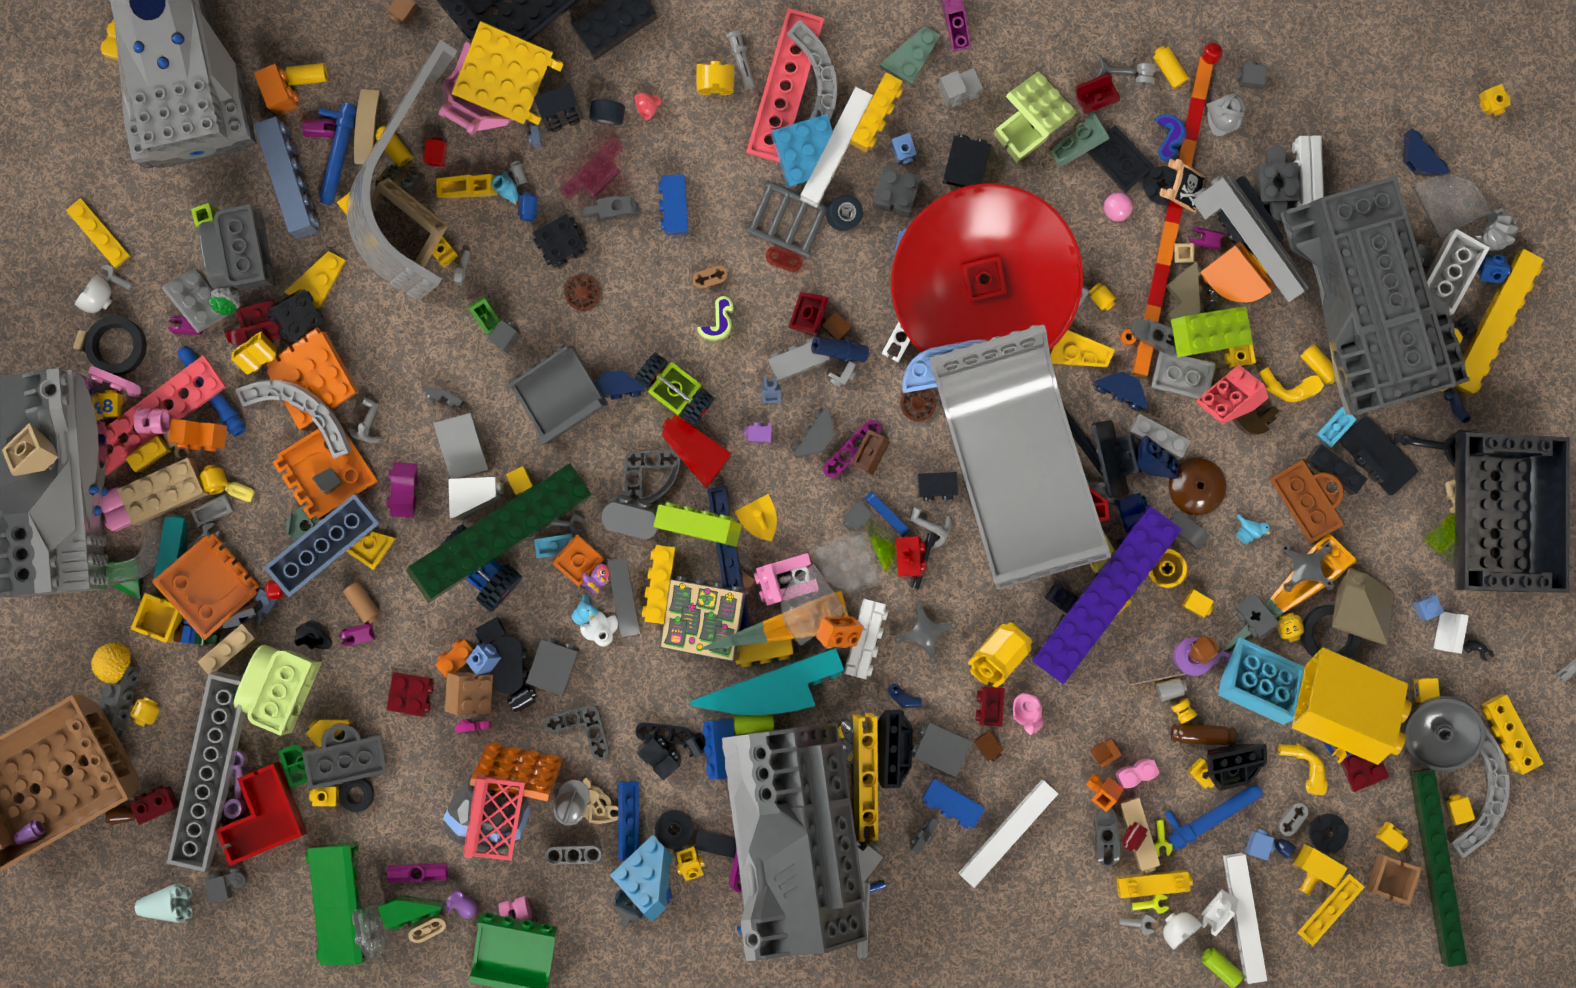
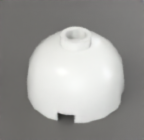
[74,275,112,313]
[1163,912,1202,950]

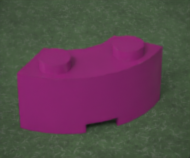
[387,462,418,518]

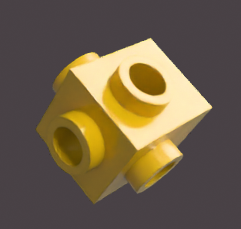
[1478,84,1511,116]
[676,847,705,881]

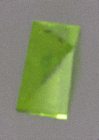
[869,536,896,572]

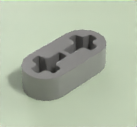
[1278,802,1308,836]

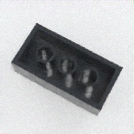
[572,0,657,60]

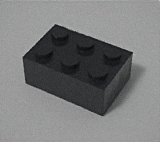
[534,84,583,132]

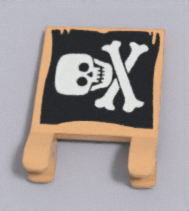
[1160,159,1206,213]

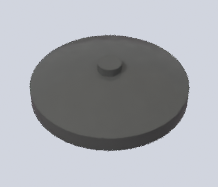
[1404,696,1485,771]

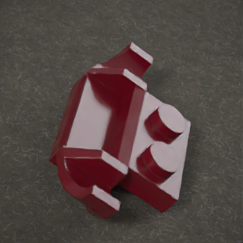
[224,299,280,346]

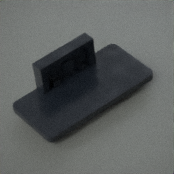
[1217,176,1284,254]
[1340,416,1418,496]
[1092,420,1142,498]

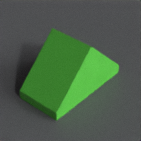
[468,297,501,335]

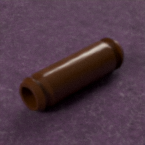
[1170,724,1236,746]

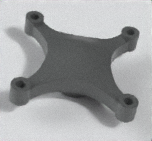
[1282,542,1334,592]
[894,601,958,664]

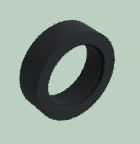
[84,316,147,375]
[1300,605,1362,658]

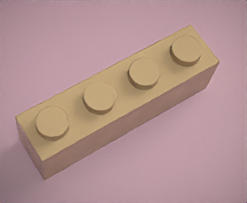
[117,458,200,507]
[125,475,209,525]

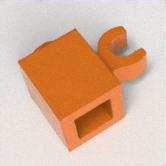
[1086,773,1124,812]

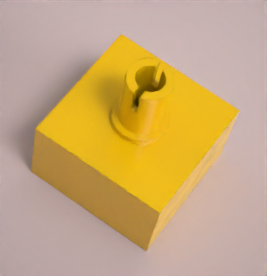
[1293,844,1348,896]

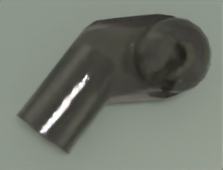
[1203,287,1221,313]

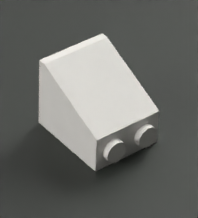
[449,477,504,519]

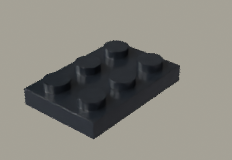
[1087,125,1154,194]

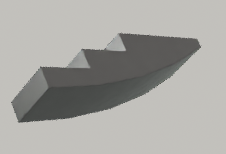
[607,558,640,637]

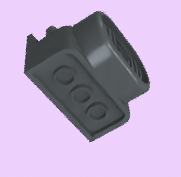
[198,204,276,290]

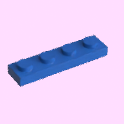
[618,781,639,861]

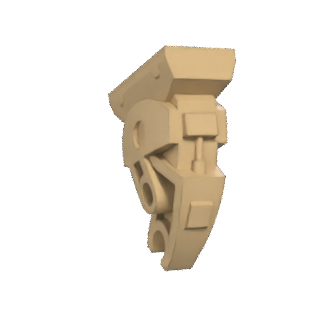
[582,775,618,824]

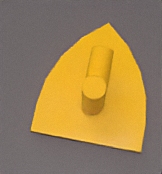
[734,494,777,542]

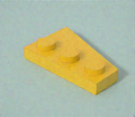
[285,251,346,309]
[1050,330,1115,367]
[347,531,396,570]

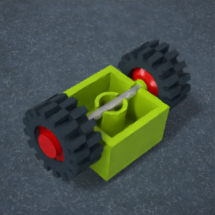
[635,352,715,425]

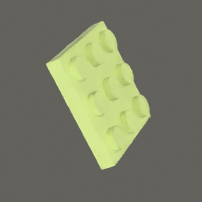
[1006,71,1077,138]

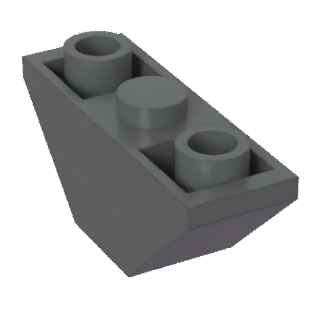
[792,407,834,458]

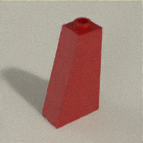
[661,414,732,488]

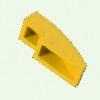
[436,174,498,198]

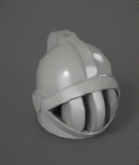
[1206,93,1245,136]

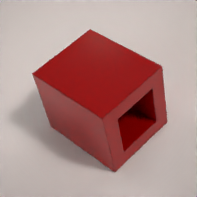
[423,137,448,167]

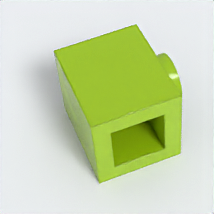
[191,203,220,228]

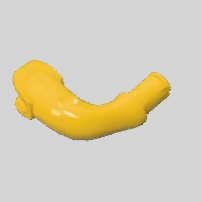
[1259,367,1324,403]
[1278,743,1328,795]

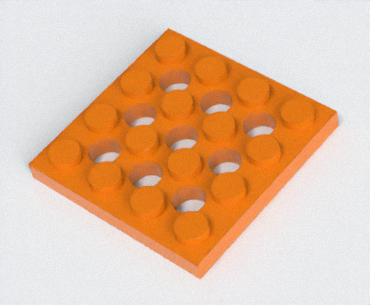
[470,742,563,801]

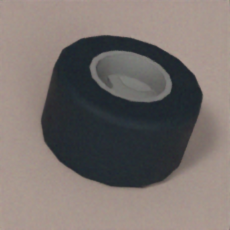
[589,99,625,125]
[826,195,863,231]

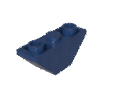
[1403,128,1450,177]
[596,370,645,400]
[1092,372,1148,412]
[1137,435,1179,479]

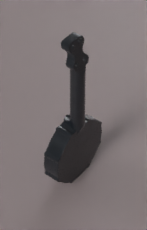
[1393,430,1477,467]

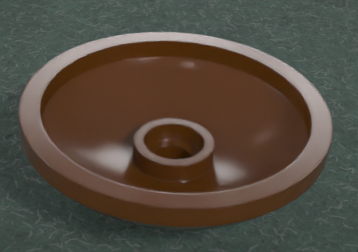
[1169,458,1226,515]

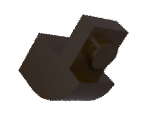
[1232,406,1280,435]

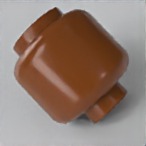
[1189,636,1219,665]

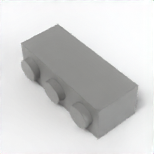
[768,337,830,382]
[1128,414,1191,459]

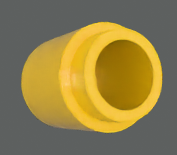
[1088,283,1116,311]

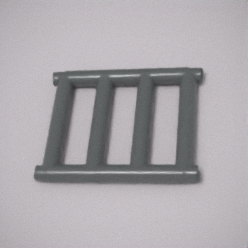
[745,181,828,258]

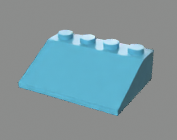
[1218,638,1305,725]

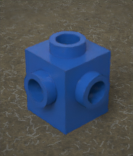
[1478,254,1511,283]

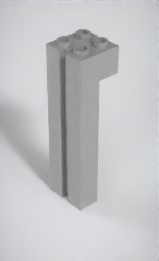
[1192,175,1312,302]

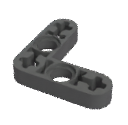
[544,705,609,760]

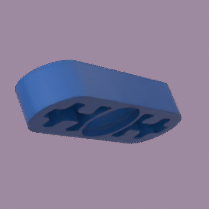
[864,492,910,537]

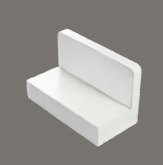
[1434,612,1469,654]

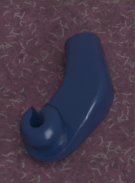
[1444,388,1471,423]
[888,684,922,708]

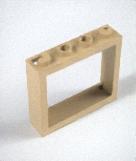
[370,178,448,267]

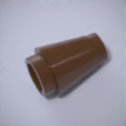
[105,806,135,825]

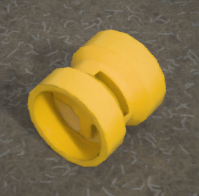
[1171,698,1197,724]

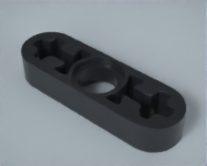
[635,722,691,745]

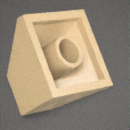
[2,423,58,476]

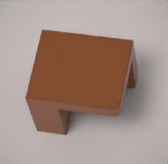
[1090,738,1122,768]

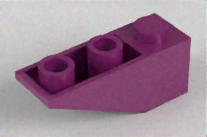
[941,0,971,52]

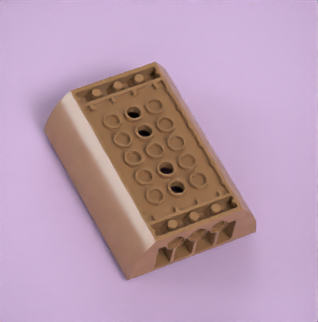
[0,695,138,872]

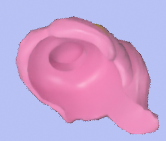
[1013,693,1045,735]

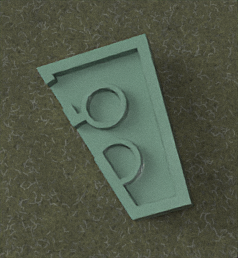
[879,26,941,85]
[1050,111,1110,168]

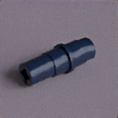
[811,337,869,362]

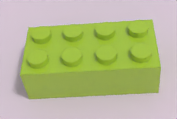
[1171,306,1253,357]
[653,502,742,547]

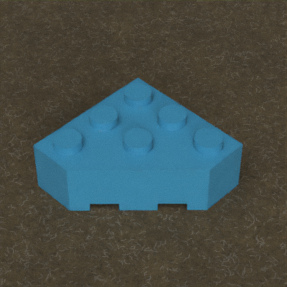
[770,114,833,188]
[610,835,672,922]

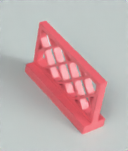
[463,774,525,861]

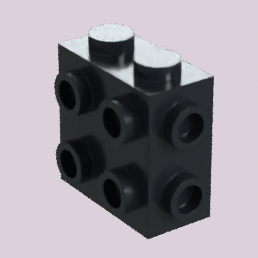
[533,214,588,269]
[267,289,324,343]

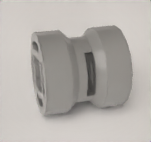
[1135,63,1156,87]

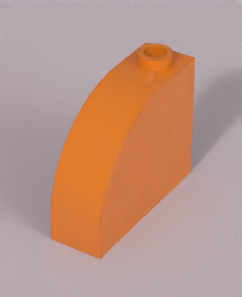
[1200,241,1276,303]

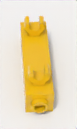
[1116,870,1193,898]

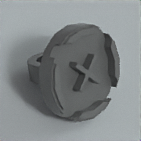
[613,889,646,927]

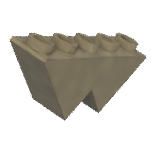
[1165,262,1203,355]

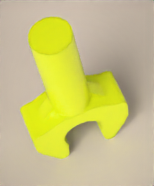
[1154,820,1172,857]
[1132,894,1169,914]

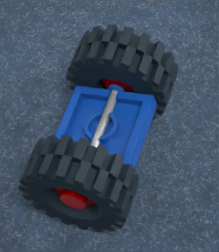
[440,524,523,613]

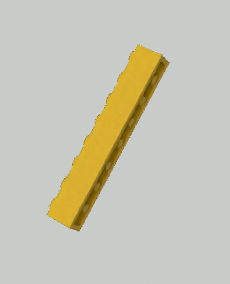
[1453,249,1544,395]

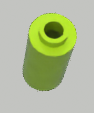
[733,714,774,735]
[1201,948,1244,988]

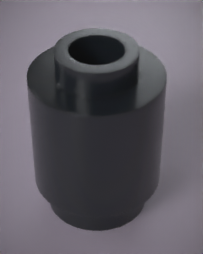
[507,686,538,713]

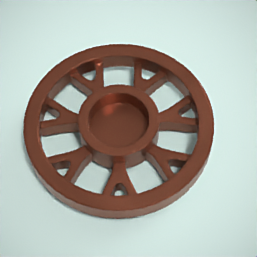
[565,275,601,311]
[900,389,936,422]

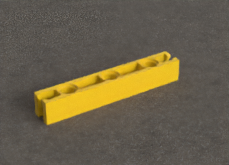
[853,713,878,842]

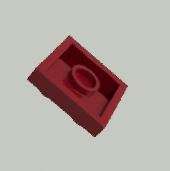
[387,672,434,717]
[1338,754,1389,792]

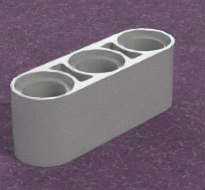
[545,844,603,865]

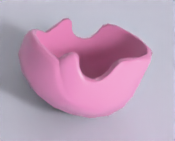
[1104,193,1133,222]

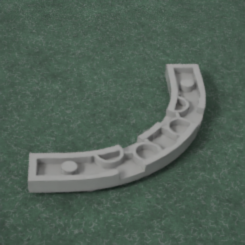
[786,20,837,121]
[235,379,352,458]
[1449,725,1510,859]

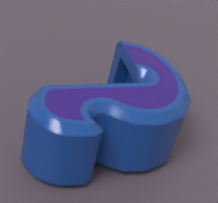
[1154,114,1187,163]

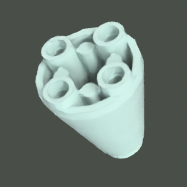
[135,883,193,923]

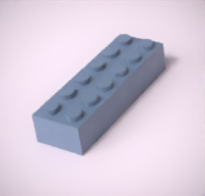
[254,117,320,239]
[264,493,382,597]

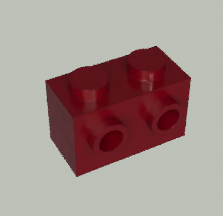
[129,785,179,825]

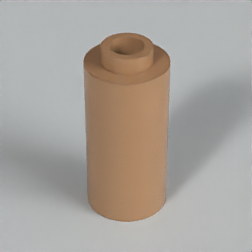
[343,581,381,624]

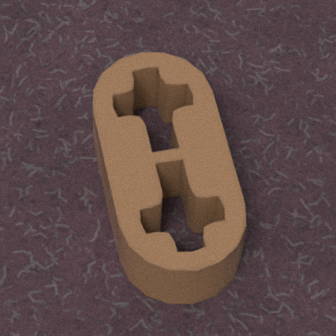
[692,266,728,290]

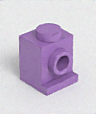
[744,422,772,443]

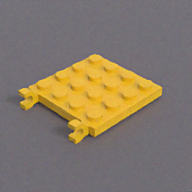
[452,21,563,125]

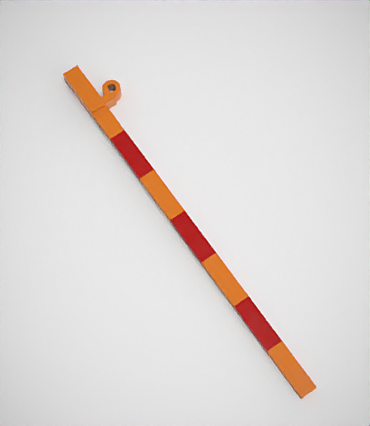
[1120,56,1213,377]

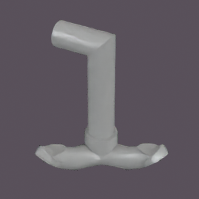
[348,397,383,443]
[910,506,952,549]

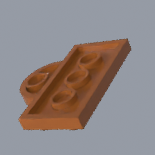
[1270,458,1345,544]

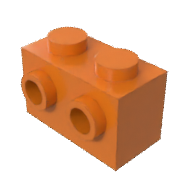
[816,616,864,648]
[435,639,475,678]

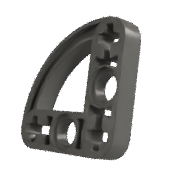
[625,450,681,504]

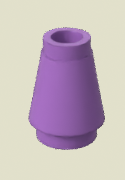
[14,820,46,845]

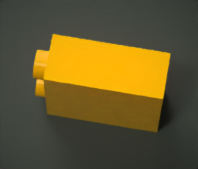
[1292,647,1412,765]

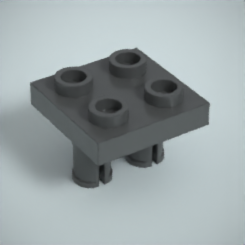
[375,165,425,202]

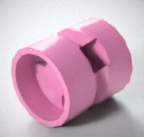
[134,408,170,434]
[498,896,532,920]

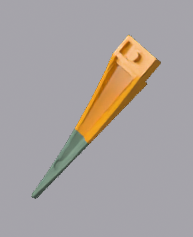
[1226,533,1356,650]
[702,591,849,650]

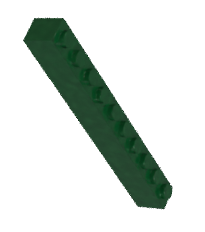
[1409,768,1468,967]

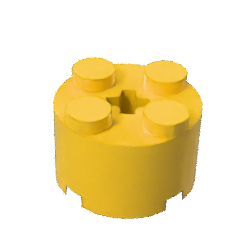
[696,61,734,95]
[1149,549,1188,588]

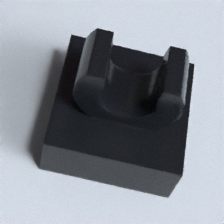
[1454,315,1478,340]
[683,732,705,758]

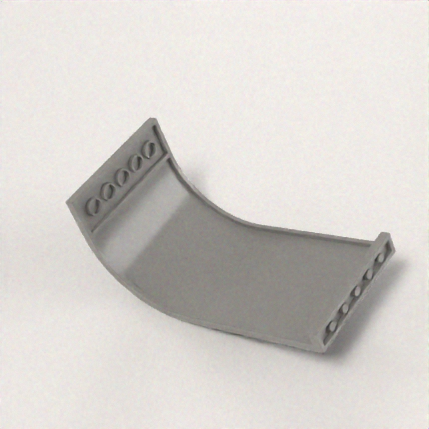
[347,40,457,300]
[929,325,1110,590]

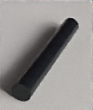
[912,533,935,590]

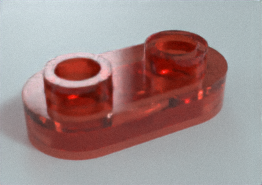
[766,246,803,273]

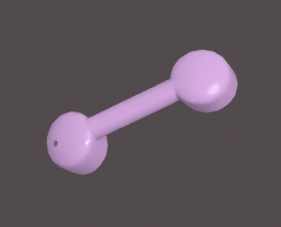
[224,750,248,819]

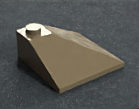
[1332,568,1394,645]

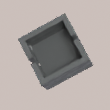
[872,166,921,217]

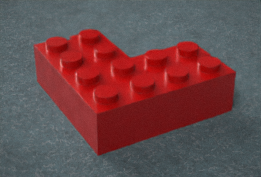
[215,762,308,866]

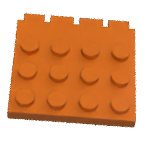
[266,327,359,430]
[272,428,378,520]
[151,533,260,640]

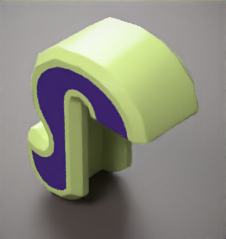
[697,296,734,341]

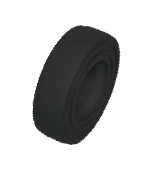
[339,778,374,812]

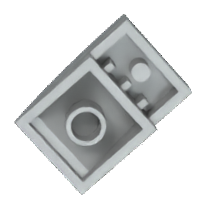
[433,413,489,479]

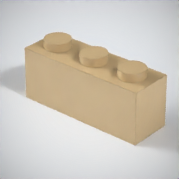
[198,624,260,674]

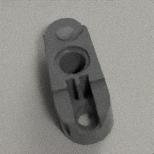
[581,195,640,222]
[1130,318,1177,356]
[1095,808,1120,866]

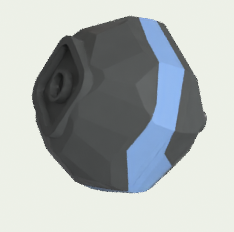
[443,776,530,853]

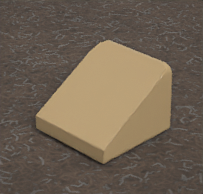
[1174,243,1194,264]
[73,330,87,352]

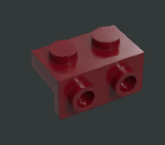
[1075,73,1120,114]
[975,686,1005,727]

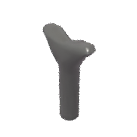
[1096,57,1137,78]

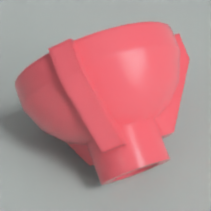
[634,93,661,121]

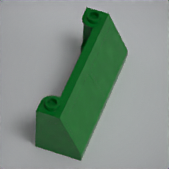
[305,841,370,966]

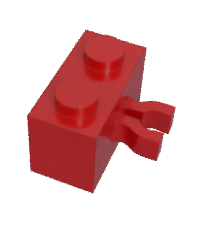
[896,536,927,578]

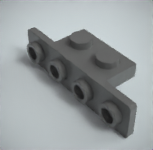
[99,666,141,742]

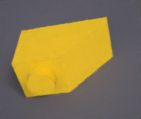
[306,719,353,747]

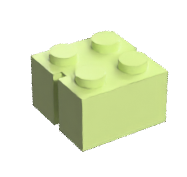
[994,111,1049,163]

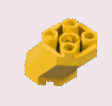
[968,622,1032,687]

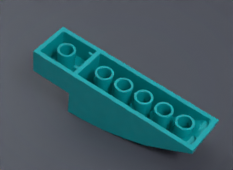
[689,648,844,715]

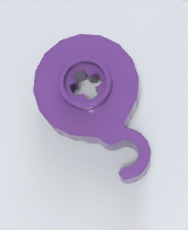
[1173,637,1231,676]

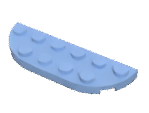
[902,340,988,393]

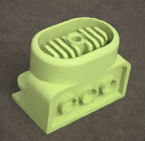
[234,644,322,736]

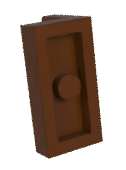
[851,430,890,476]

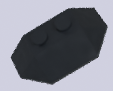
[877,710,913,788]
[1207,744,1267,791]

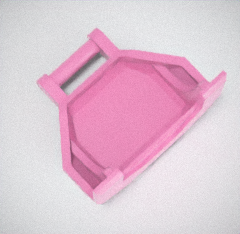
[438,41,513,135]

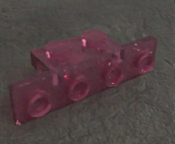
[560,138,623,201]

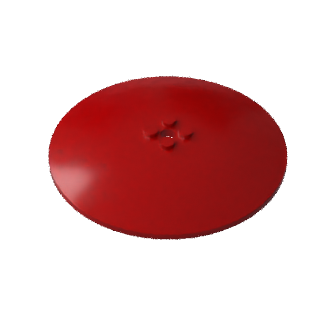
[891,183,1083,352]

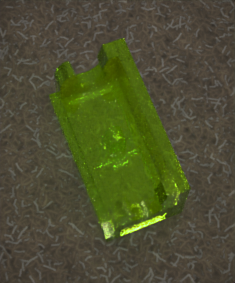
[1424,514,1455,554]

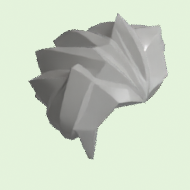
[1475,208,1518,251]

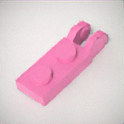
[88,366,142,398]

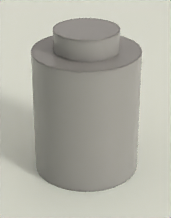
[1156,677,1187,702]

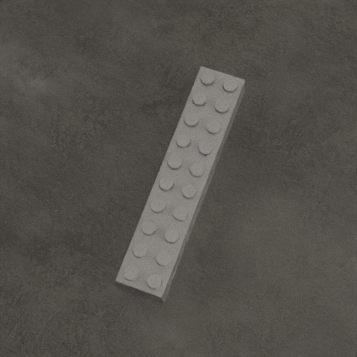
[167,671,245,872]

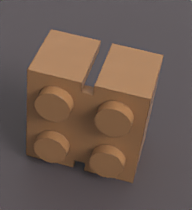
[445,672,493,715]
[1366,853,1422,906]

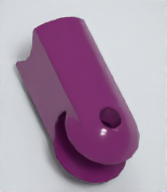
[302,119,337,137]
[1189,227,1224,251]
[168,316,203,335]
[339,623,375,646]

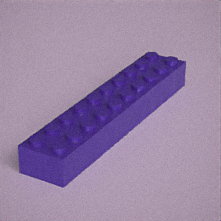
[1032,505,1182,684]

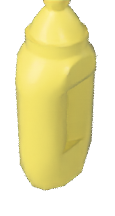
[224,482,255,502]

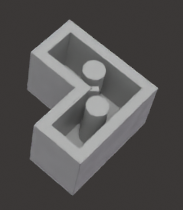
[938,68,983,108]

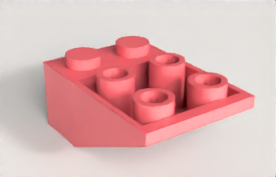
[1196,364,1269,424]

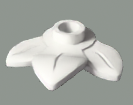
[580,611,618,647]

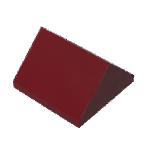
[788,292,829,337]

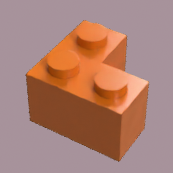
[254,64,299,115]
[168,419,227,452]

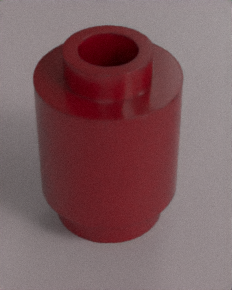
[1120,822,1148,852]

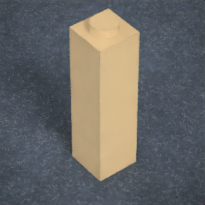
[1118,796,1160,873]

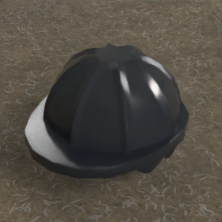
[294,620,332,649]

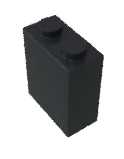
[942,134,991,188]

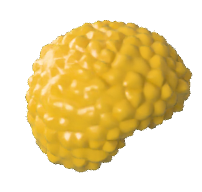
[91,642,131,683]

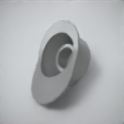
[553,780,589,825]

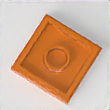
[551,534,605,587]

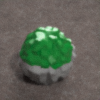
[209,287,240,316]

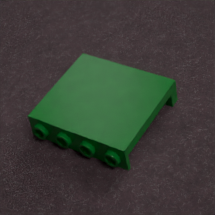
[468,912,558,988]

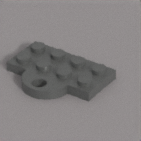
[302,723,387,790]

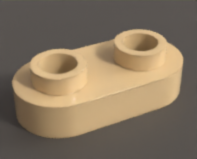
[408,914,446,943]

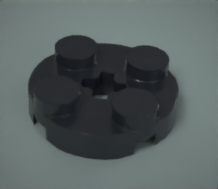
[1143,166,1178,205]
[655,810,694,849]
[1308,813,1349,853]

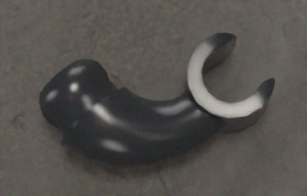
[1463,640,1494,661]

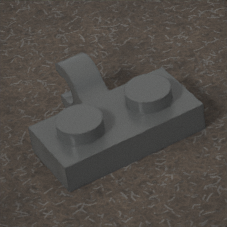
[910,817,939,854]

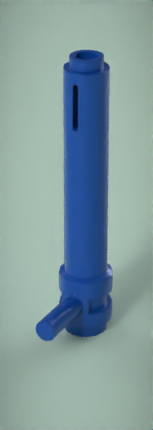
[319,102,357,205]
[177,346,247,437]
[1164,784,1263,850]

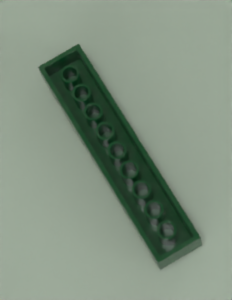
[406,463,592,604]

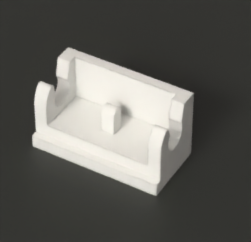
[1201,889,1238,936]

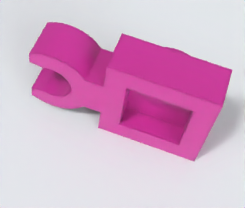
[455,719,491,733]

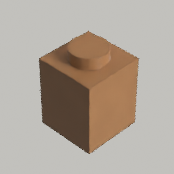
[387,0,419,25]

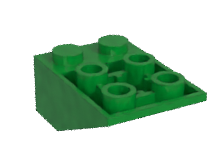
[378,895,446,931]

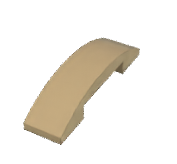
[354,89,380,165]

